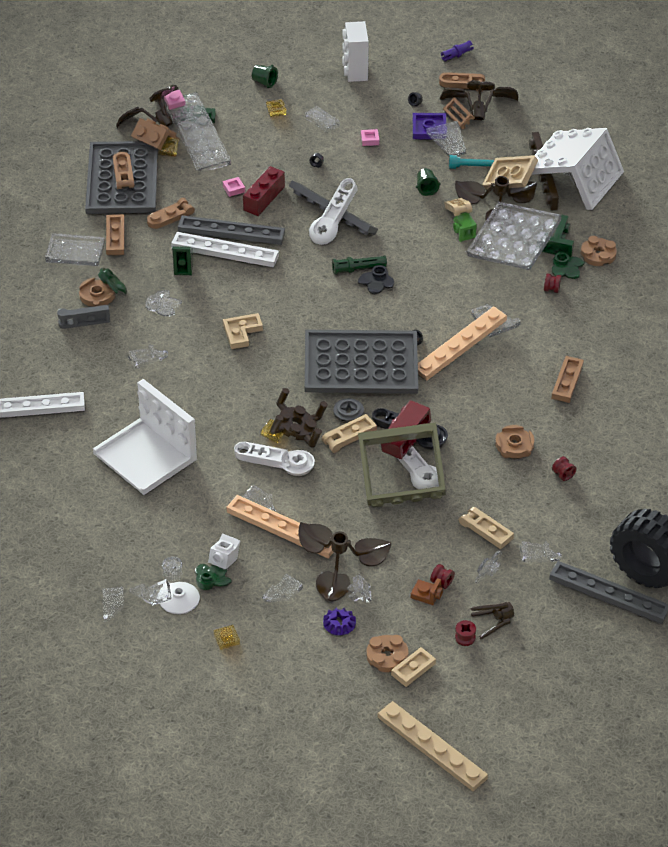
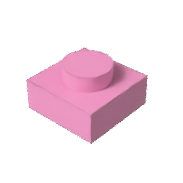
[164,90,185,110]
[361,129,379,146]
[223,177,245,197]

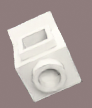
[208,533,240,569]

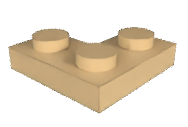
[223,313,263,349]

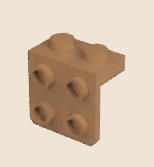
[131,118,180,150]

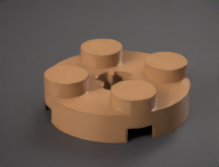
[581,236,617,266]
[79,278,116,307]
[495,425,534,458]
[367,635,408,672]

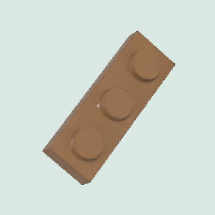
[106,214,125,255]
[551,356,584,403]

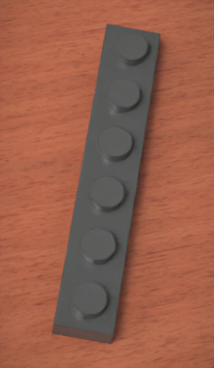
[289,180,378,235]
[178,215,285,245]
[549,561,668,624]

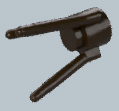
[471,602,514,639]

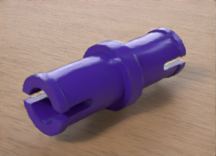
[441,40,474,62]

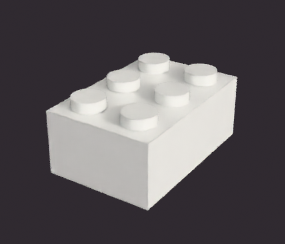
[342,21,368,82]

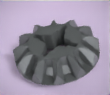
[333,398,364,423]

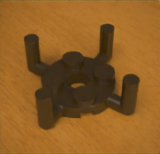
[270,388,328,448]

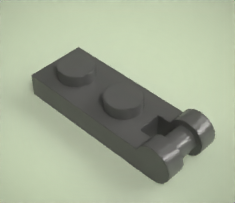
[57,305,110,329]

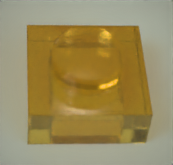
[266,99,286,117]
[160,137,179,157]
[260,419,284,443]
[213,625,240,650]

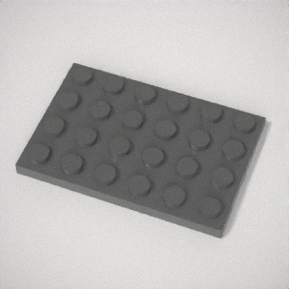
[85,141,158,214]
[305,330,418,394]

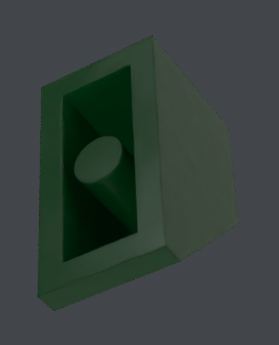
[172,246,193,276]

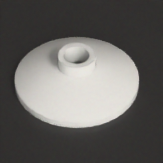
[159,582,200,614]

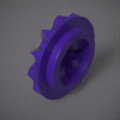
[323,607,356,635]

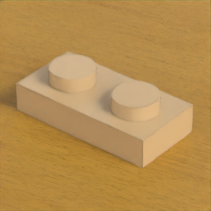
[391,647,436,687]

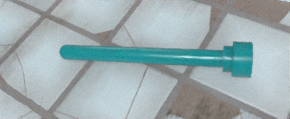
[449,155,494,169]

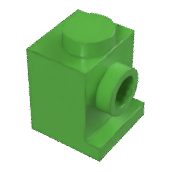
[453,212,477,242]

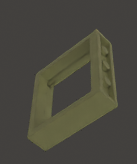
[358,422,446,507]

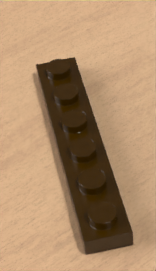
[529,132,559,211]

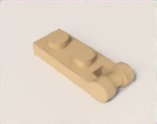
[444,198,472,216]
[322,414,377,453]
[458,507,514,549]

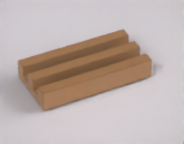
[443,97,475,129]

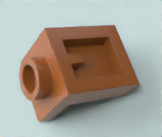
[410,578,443,605]

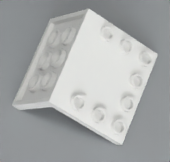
[532,128,624,210]
[93,379,197,495]

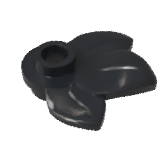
[358,265,394,294]

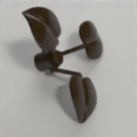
[440,81,519,121]
[116,85,179,129]
[455,176,537,231]
[298,522,391,601]

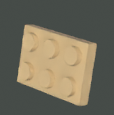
[482,155,539,189]

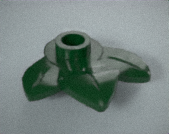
[552,252,585,279]
[98,267,127,295]
[195,564,232,590]

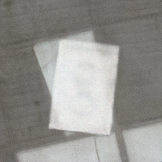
[45,233,105,266]

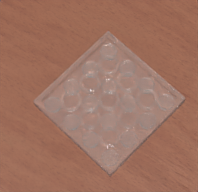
[466,202,562,270]

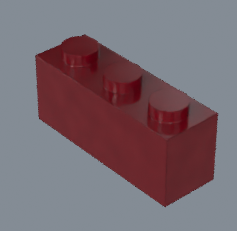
[243,166,285,216]
[381,400,431,460]

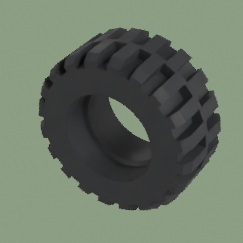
[610,509,668,588]

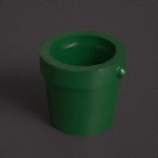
[251,65,278,88]
[416,168,441,196]

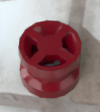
[544,273,561,293]
[552,456,577,481]
[430,564,455,589]
[455,620,476,646]

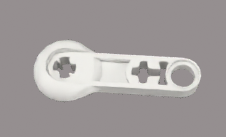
[309,178,357,245]
[234,442,315,476]
[398,446,439,489]

